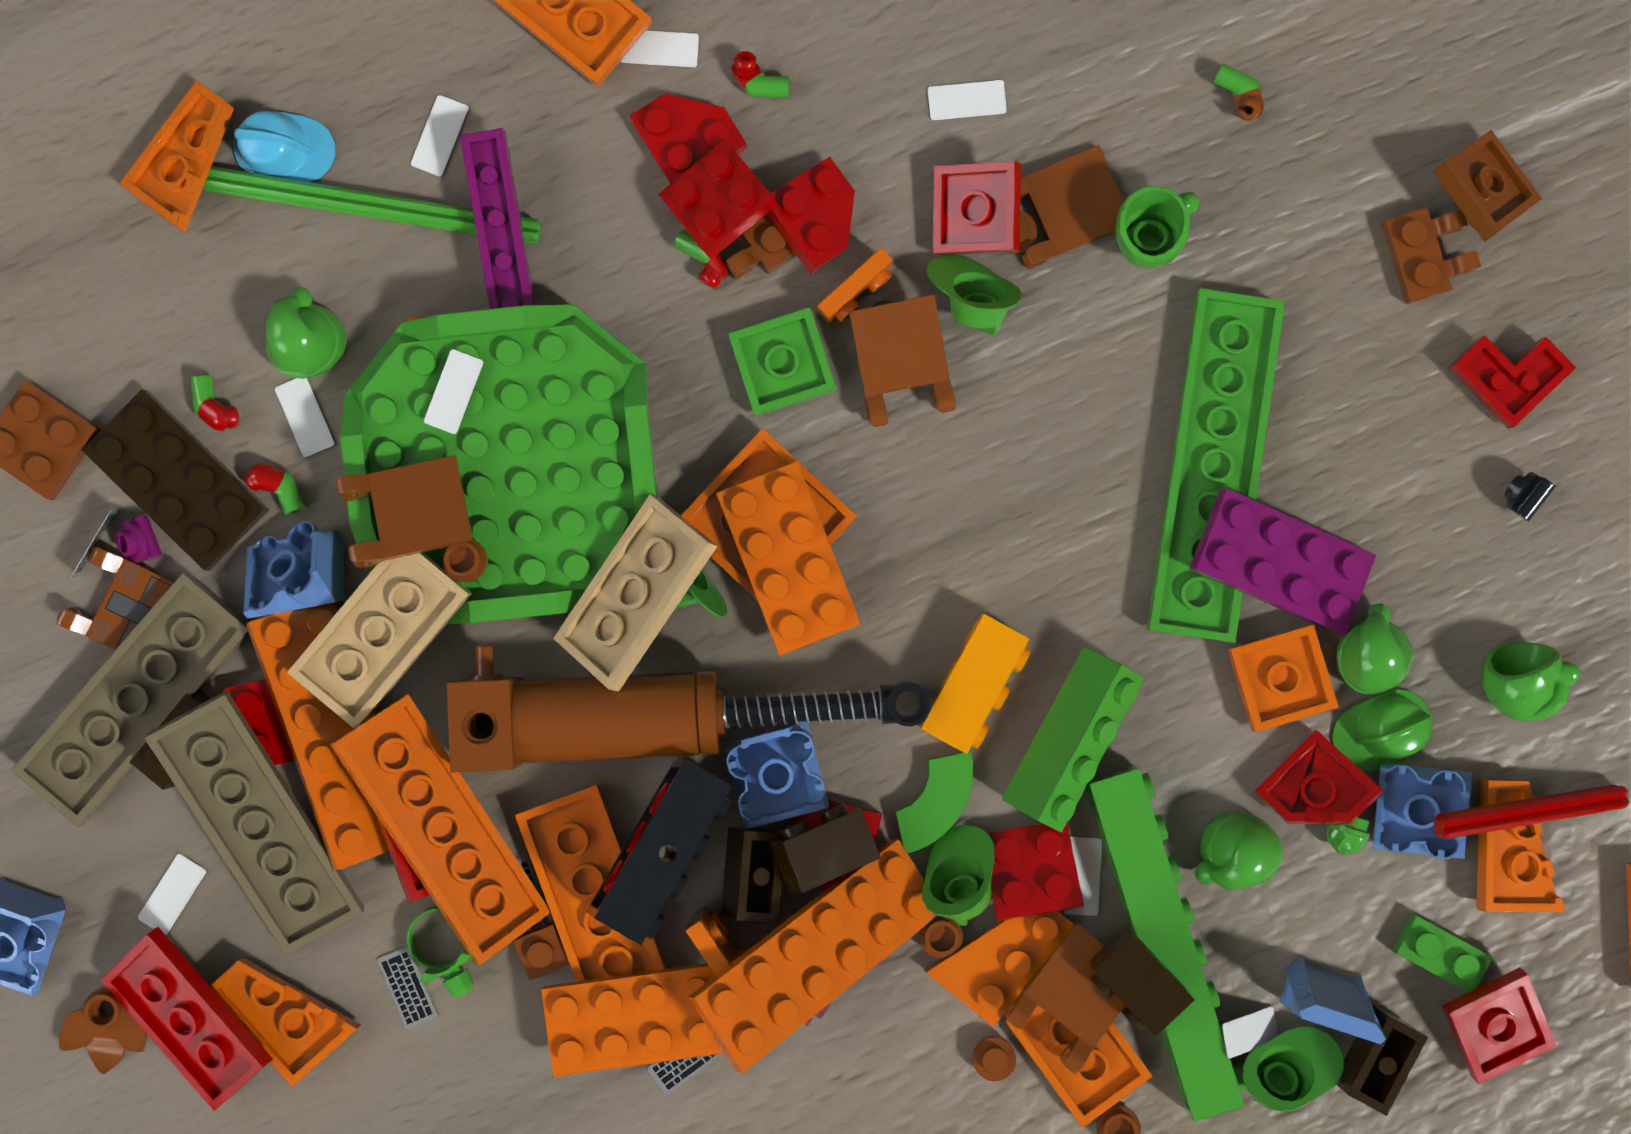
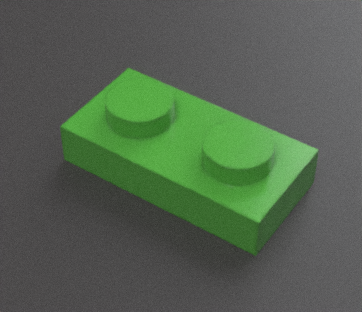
[1391,913,1493,993]

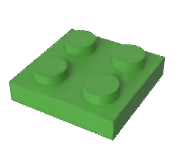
[728,307,837,417]

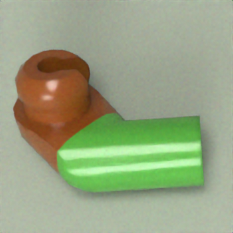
[1212,63,1264,121]

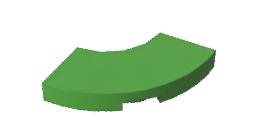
[895,750,973,853]

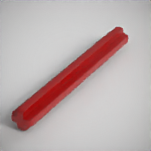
[1433,784,1629,839]

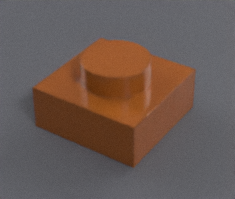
[512,921,570,981]

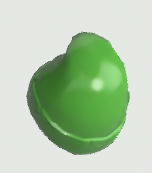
[1115,185,1200,269]
[265,287,347,379]
[1336,603,1413,694]
[1481,642,1580,722]
[1194,811,1283,890]

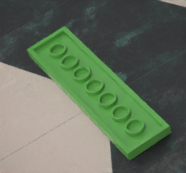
[1147,288,1285,643]

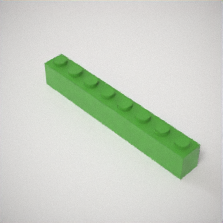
[1086,765,1247,1122]

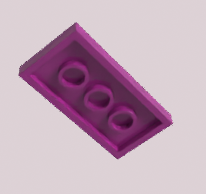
[1189,488,1376,635]

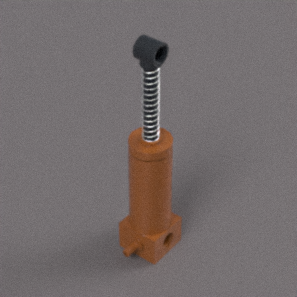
[446,644,931,773]

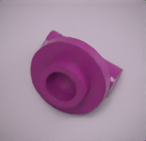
[116,515,163,563]

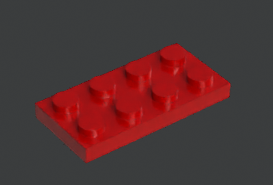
[101,927,273,1111]

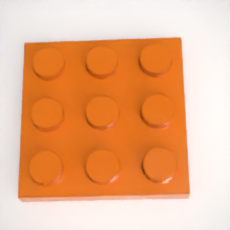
[681,428,858,601]

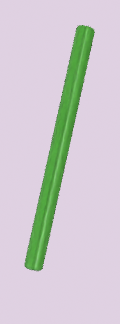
[203,166,541,244]

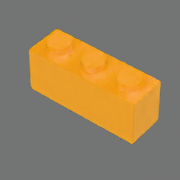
[918,613,1031,754]

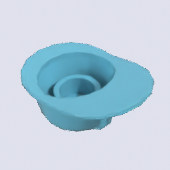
[233,111,336,182]

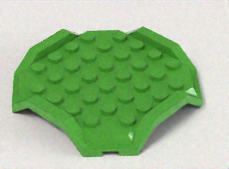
[340,304,658,624]

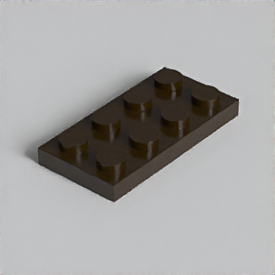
[82,389,269,571]

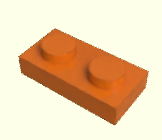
[817,247,893,325]

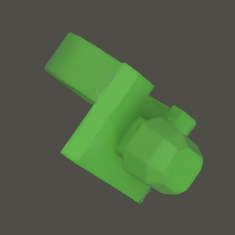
[407,906,473,999]

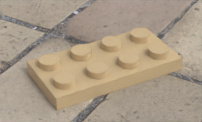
[553,494,717,692]
[287,552,472,728]

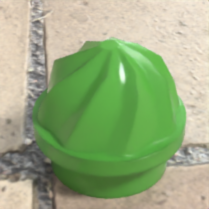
[1326,818,1370,855]

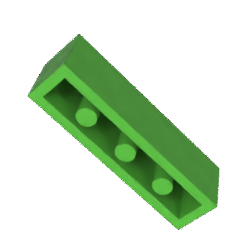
[1002,646,1145,833]

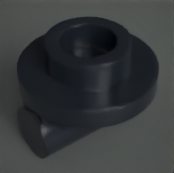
[1505,472,1556,522]

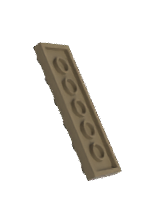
[11,573,249,827]
[144,690,364,955]

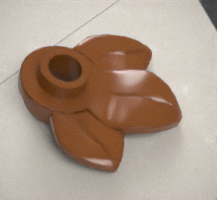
[59,987,147,1074]

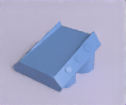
[243,521,349,619]
[723,721,830,829]
[1373,763,1473,859]
[0,877,66,996]
[1280,956,1386,1044]

